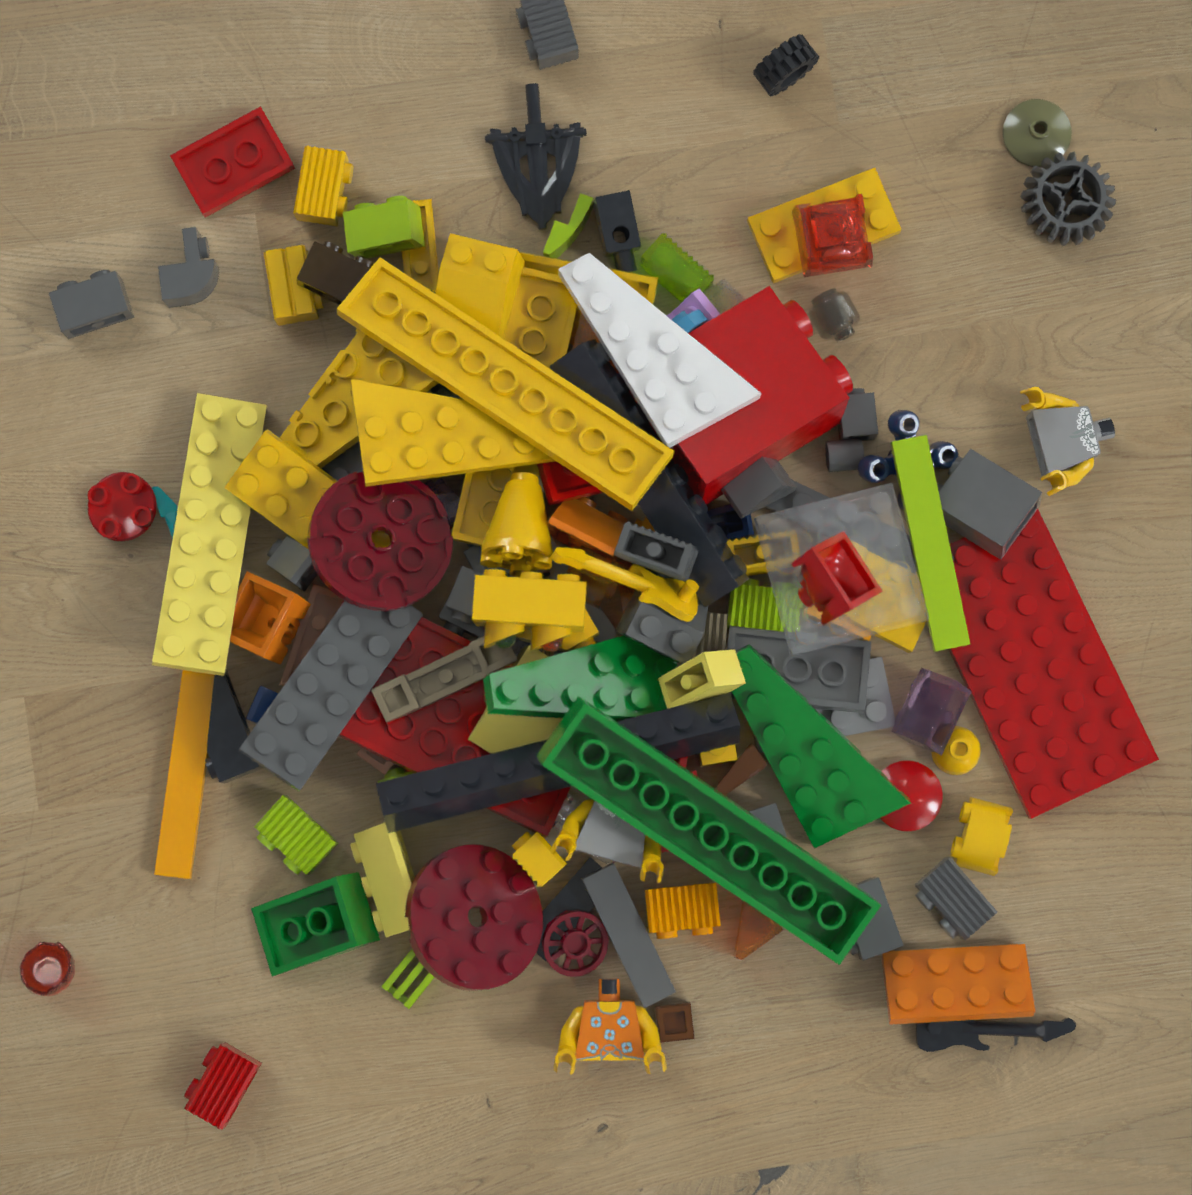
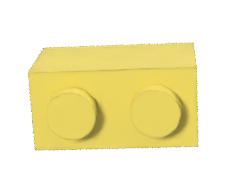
[658,649,746,709]

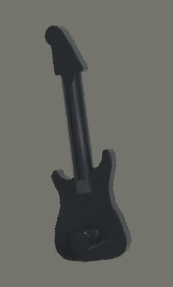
[916,1018,1076,1052]

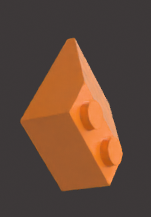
[548,497,628,565]

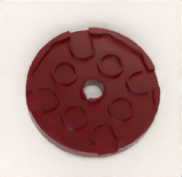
[308,471,453,611]
[405,844,543,991]

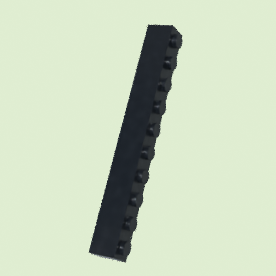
[376,693,740,833]

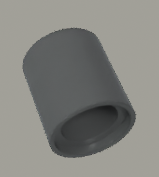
[825,438,864,472]

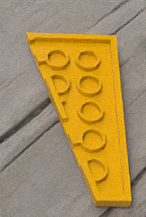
[280,329,438,468]
[350,379,556,487]

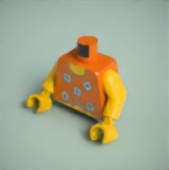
[553,978,667,1075]

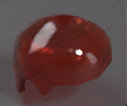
[19,942,75,996]

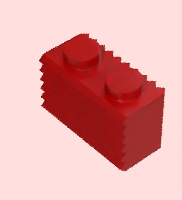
[184,1042,262,1130]

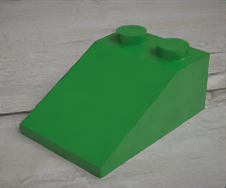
[251,872,380,977]

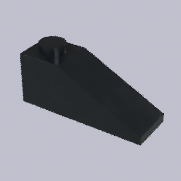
[205,669,263,784]

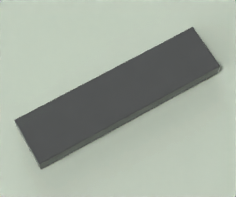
[581,863,676,1008]

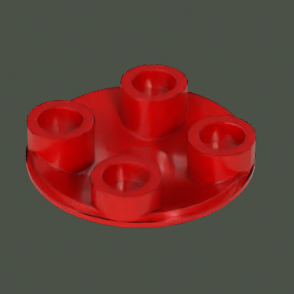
[87,472,157,542]
[880,760,943,831]

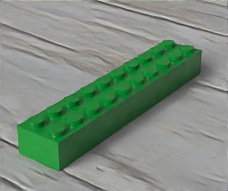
[536,696,881,965]

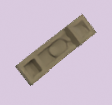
[371,636,518,723]

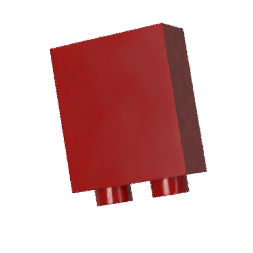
[629,286,853,505]

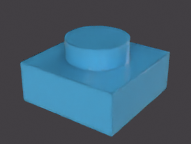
[672,309,708,333]

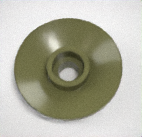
[1003,99,1072,167]

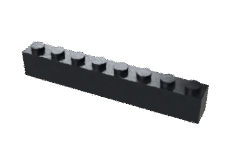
[550,339,749,607]

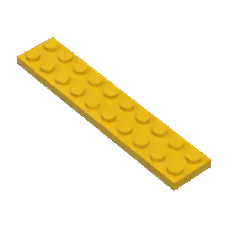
[337,257,674,511]

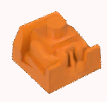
[230,571,311,665]

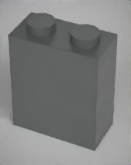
[937,449,1042,560]

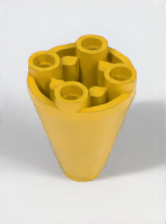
[480,472,553,577]

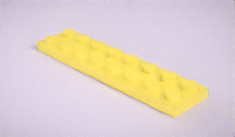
[152,393,267,676]

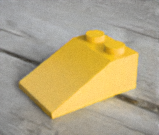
[436,233,525,338]

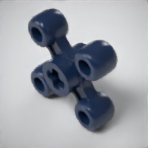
[858,410,959,511]

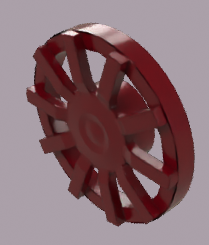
[542,910,609,977]

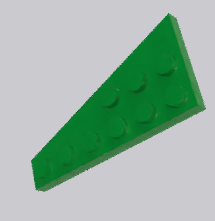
[483,636,677,721]
[732,644,911,849]

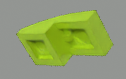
[543,193,594,258]

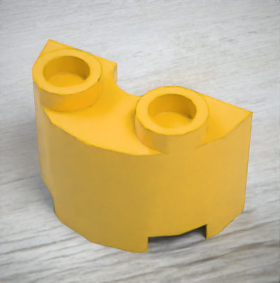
[950,797,1013,876]

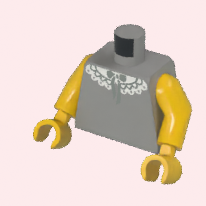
[1020,386,1115,496]
[551,799,664,883]

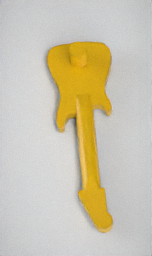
[551,547,699,622]

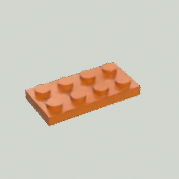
[881,944,1035,1024]

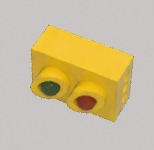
[472,569,587,652]

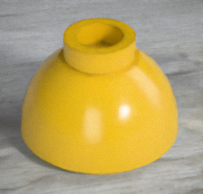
[931,726,981,775]

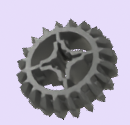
[1021,151,1116,246]

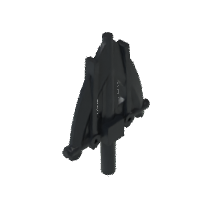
[485,83,587,230]

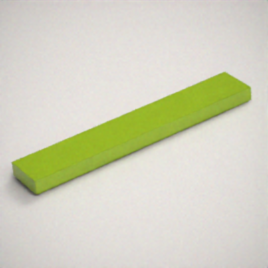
[890,435,970,652]

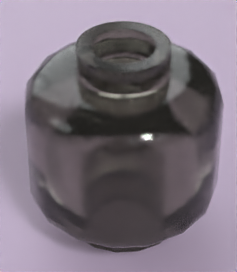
[808,288,860,343]

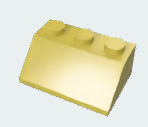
[350,823,415,937]

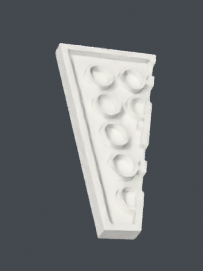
[558,253,761,448]

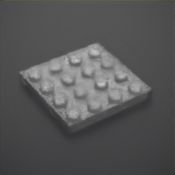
[754,483,930,656]

